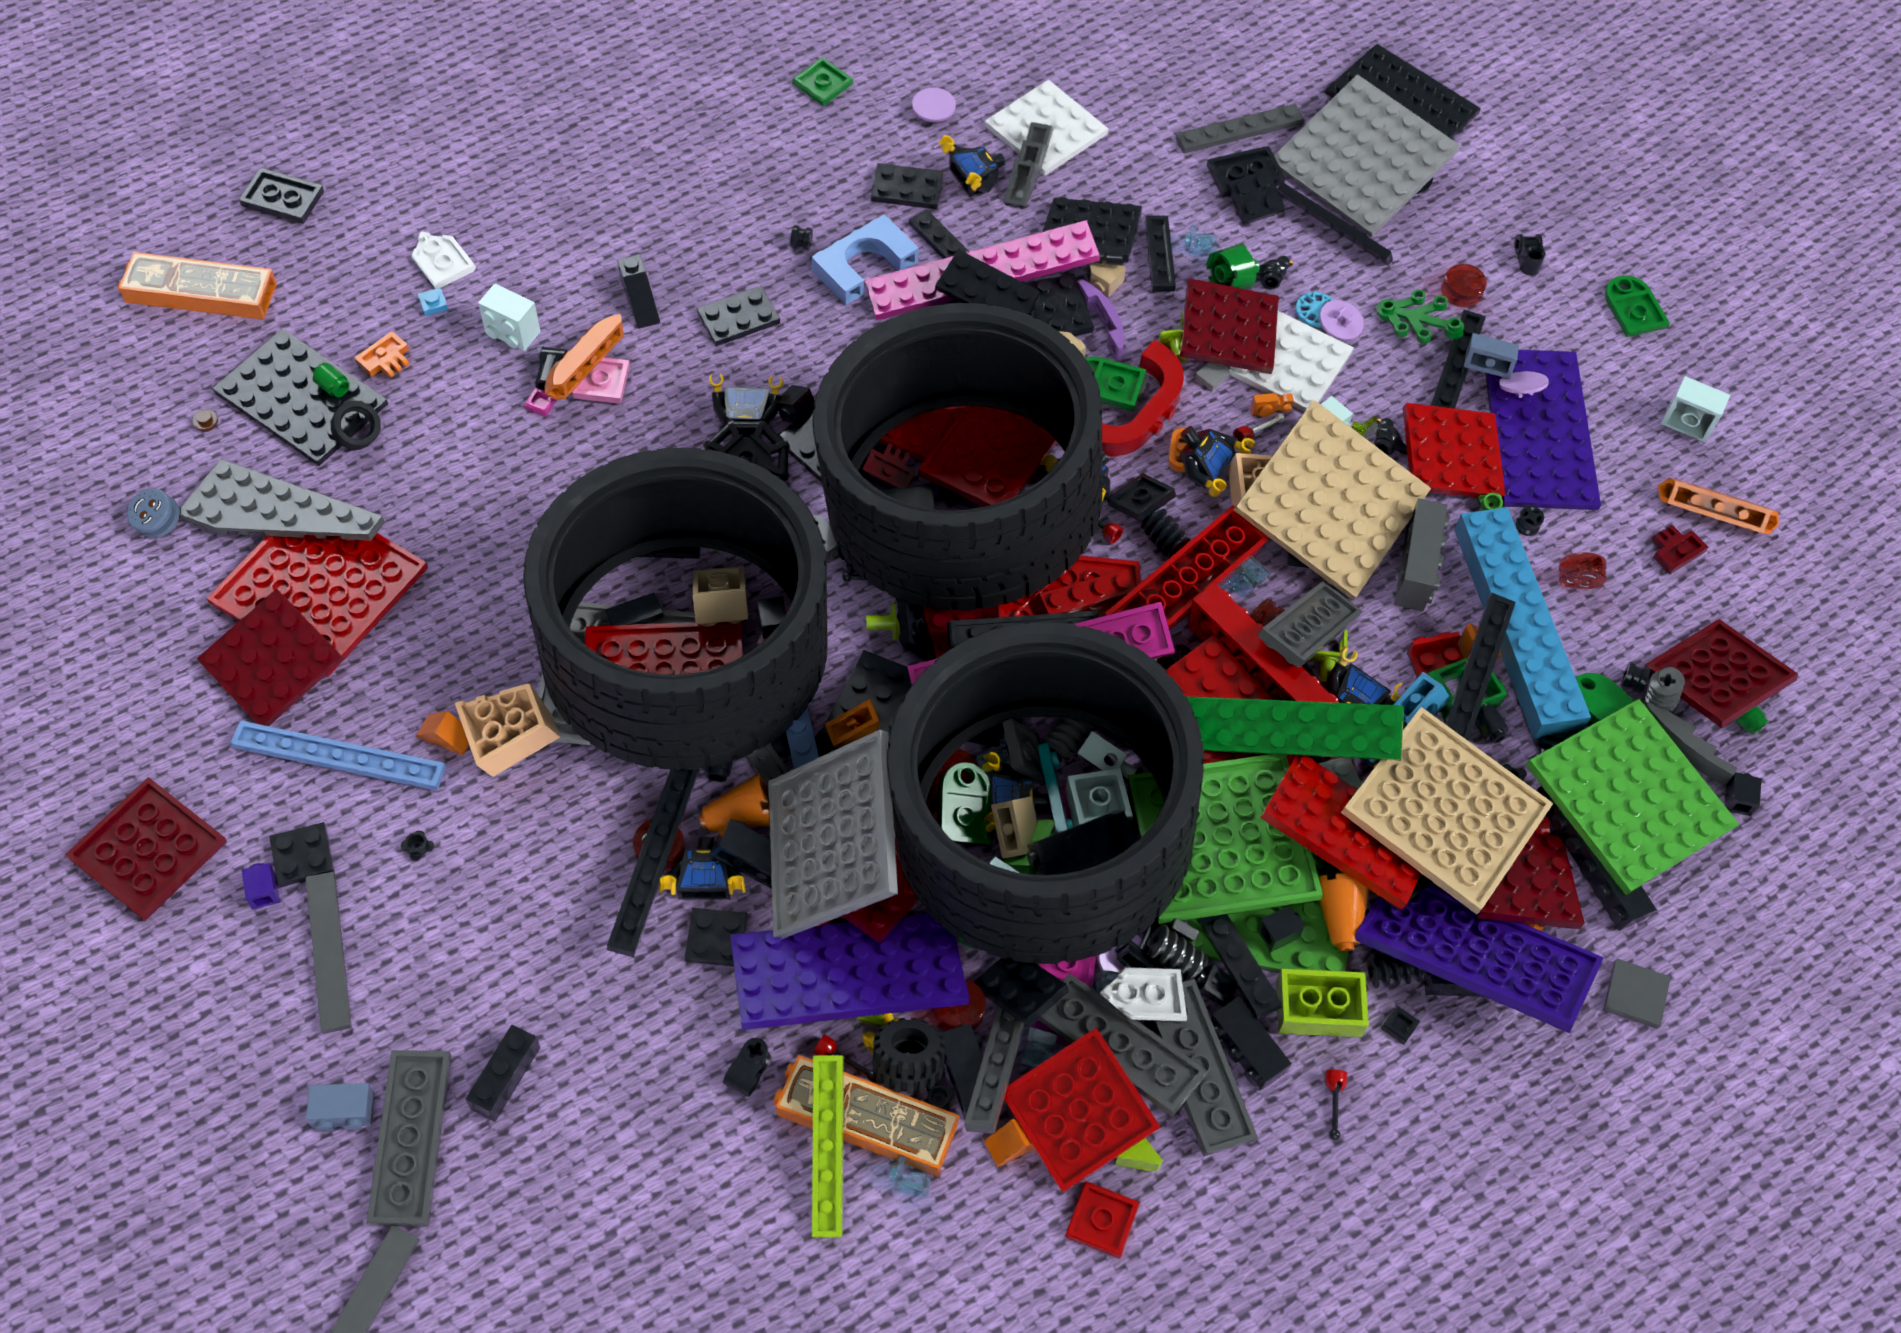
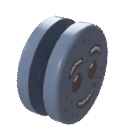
[127,488,180,538]

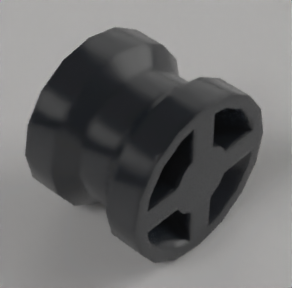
[790,225,813,251]
[1515,506,1545,536]
[1621,661,1650,692]

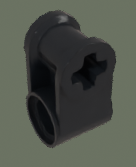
[1514,234,1546,276]
[723,1038,770,1097]

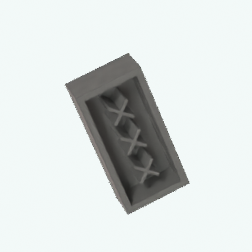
[1394,498,1450,612]

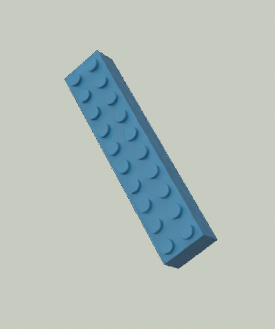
[1454,507,1591,740]

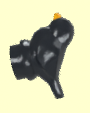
[1256,256,1293,289]
[1373,418,1407,456]

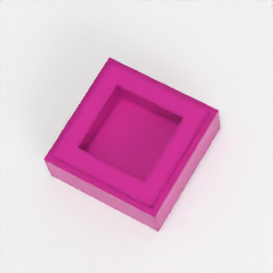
[524,387,557,417]

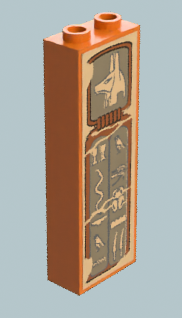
[118,252,277,320]
[773,1055,960,1177]

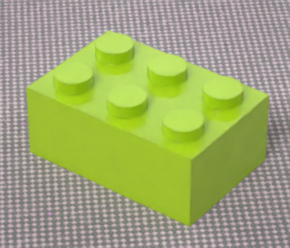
[1276,969,1369,1038]

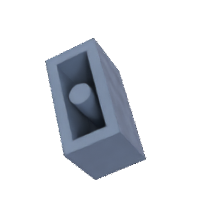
[1464,333,1519,379]
[306,1083,374,1132]

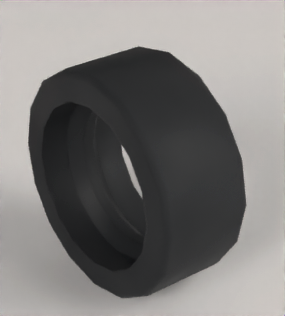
[331,401,381,450]

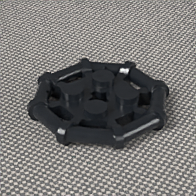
[703,419,790,481]

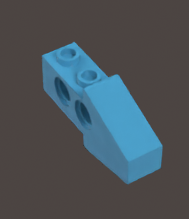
[1362,672,1451,767]

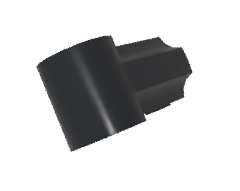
[535,346,567,390]

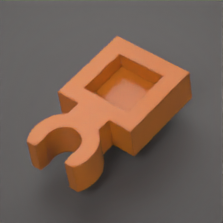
[1250,393,1294,417]

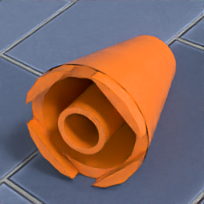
[699,774,770,832]
[1318,873,1369,951]

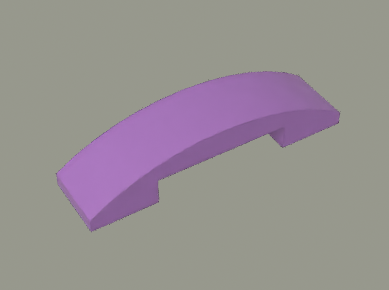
[1078,279,1124,362]

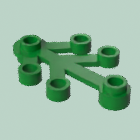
[1376,289,1464,344]

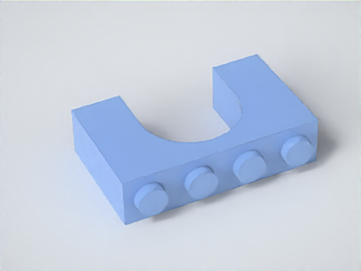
[812,214,919,305]

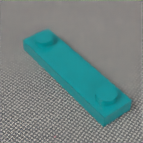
[1037,743,1074,833]

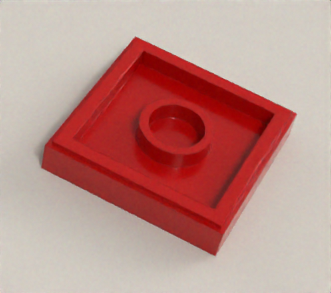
[1065,1181,1140,1259]

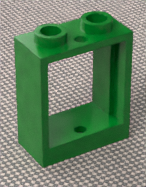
[1427,658,1507,722]

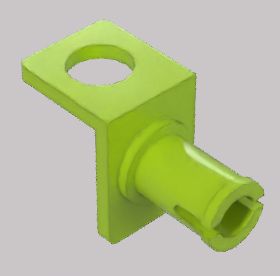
[1158,311,1187,362]
[866,603,900,640]
[1308,630,1348,685]

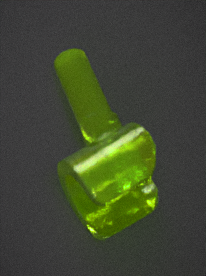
[1352,416,1377,436]

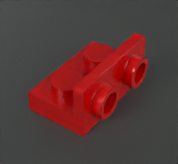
[1407,632,1464,678]

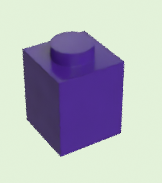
[241,863,280,910]

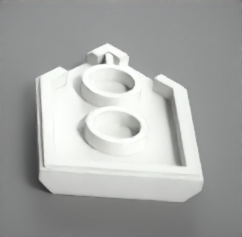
[412,232,476,289]
[1100,968,1187,1021]

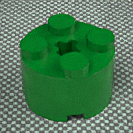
[1206,243,1260,289]

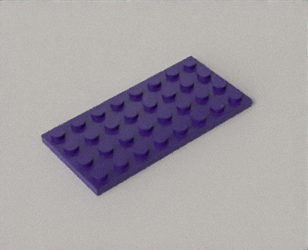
[1485,350,1601,510]
[1355,885,1604,1033]
[730,913,969,1030]

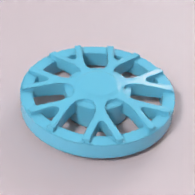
[1296,292,1333,328]

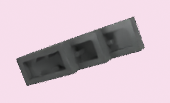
[1004,122,1054,207]
[1646,702,1737,786]

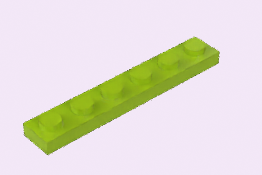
[812,1055,844,1237]

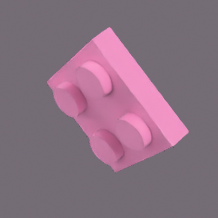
[572,358,630,404]

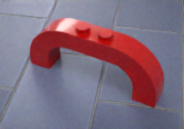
[1102,339,1184,457]

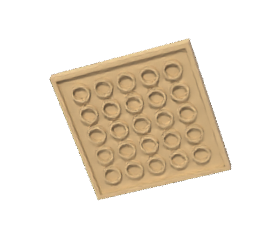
[1233,400,1431,600]
[1341,707,1553,914]

